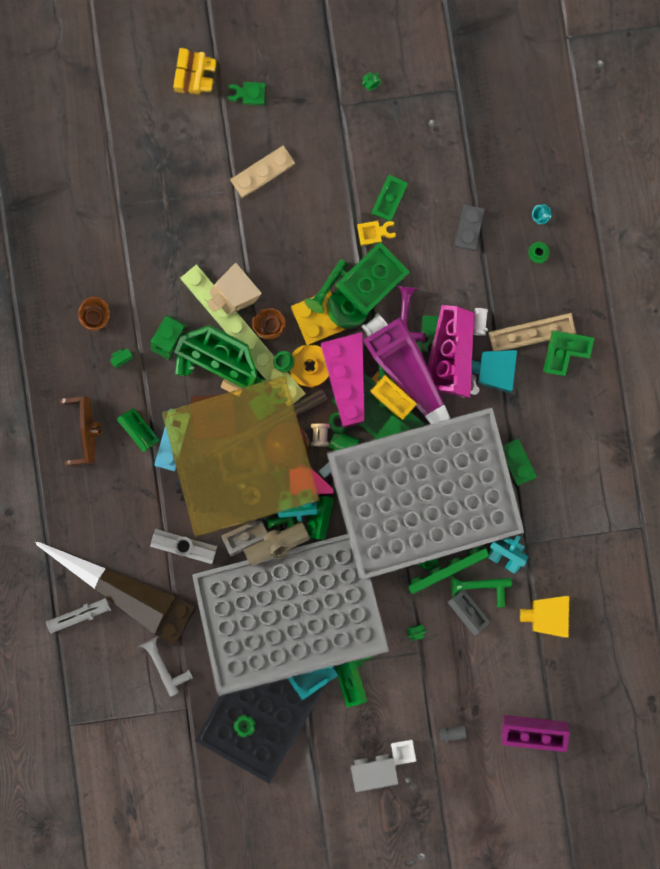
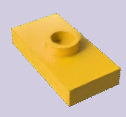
[370,375,417,420]

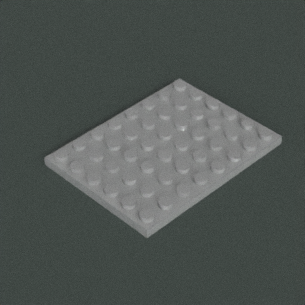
[327,408,524,580]
[192,534,389,695]

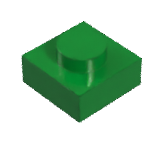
[110,348,134,369]

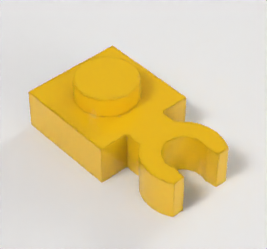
[357,221,396,246]

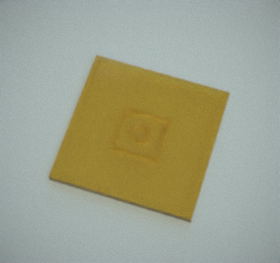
[162,376,320,537]

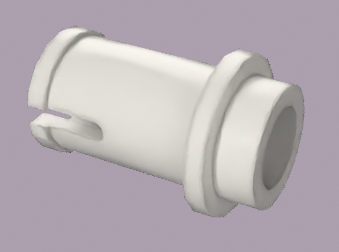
[473,308,488,336]

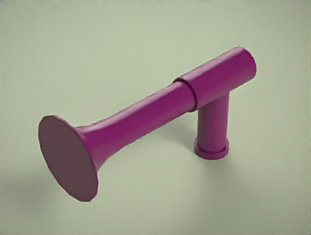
[396,286,426,342]

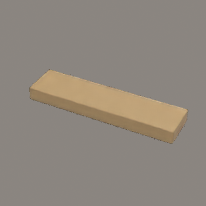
[488,313,576,351]

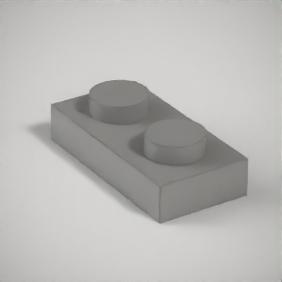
[221,521,267,556]

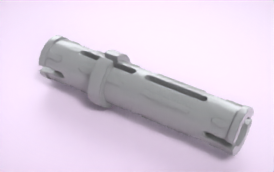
[46,598,111,634]

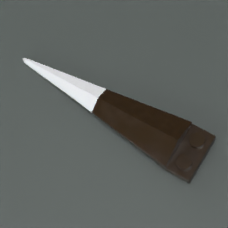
[35,542,196,645]

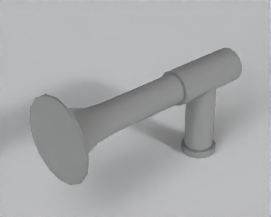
[138,636,193,697]

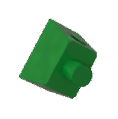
[151,315,189,360]

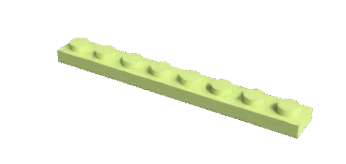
[180,264,306,407]

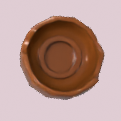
[78,297,110,331]
[252,308,286,340]

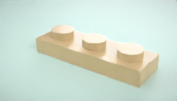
[230,146,295,198]

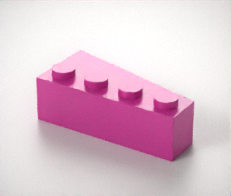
[427,305,474,398]
[321,332,364,429]

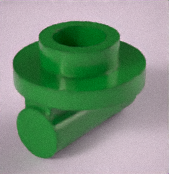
[175,354,194,377]

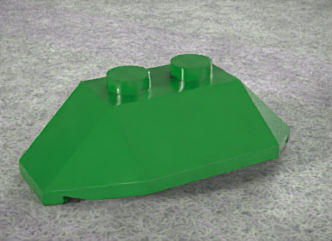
[174,325,258,392]

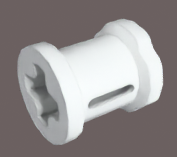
[361,313,388,337]
[311,424,330,447]

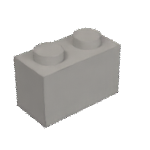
[351,754,398,792]

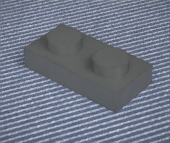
[455,205,484,251]
[448,590,490,636]

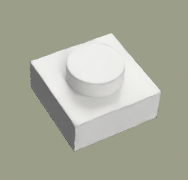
[391,739,416,765]

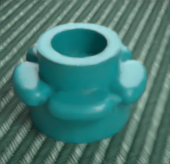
[532,204,551,225]

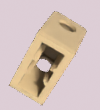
[208,263,262,315]

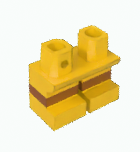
[173,48,216,95]

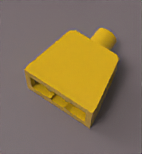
[520,596,569,637]

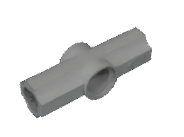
[150,529,218,564]

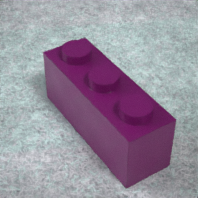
[500,715,570,752]

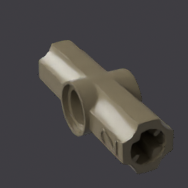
[243,522,310,567]

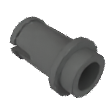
[439,725,466,744]

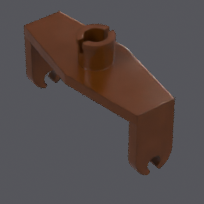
[60,396,102,466]

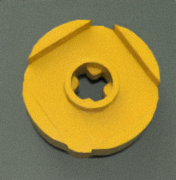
[290,345,329,388]

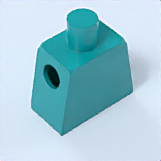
[471,350,517,393]

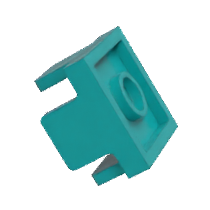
[288,666,338,700]

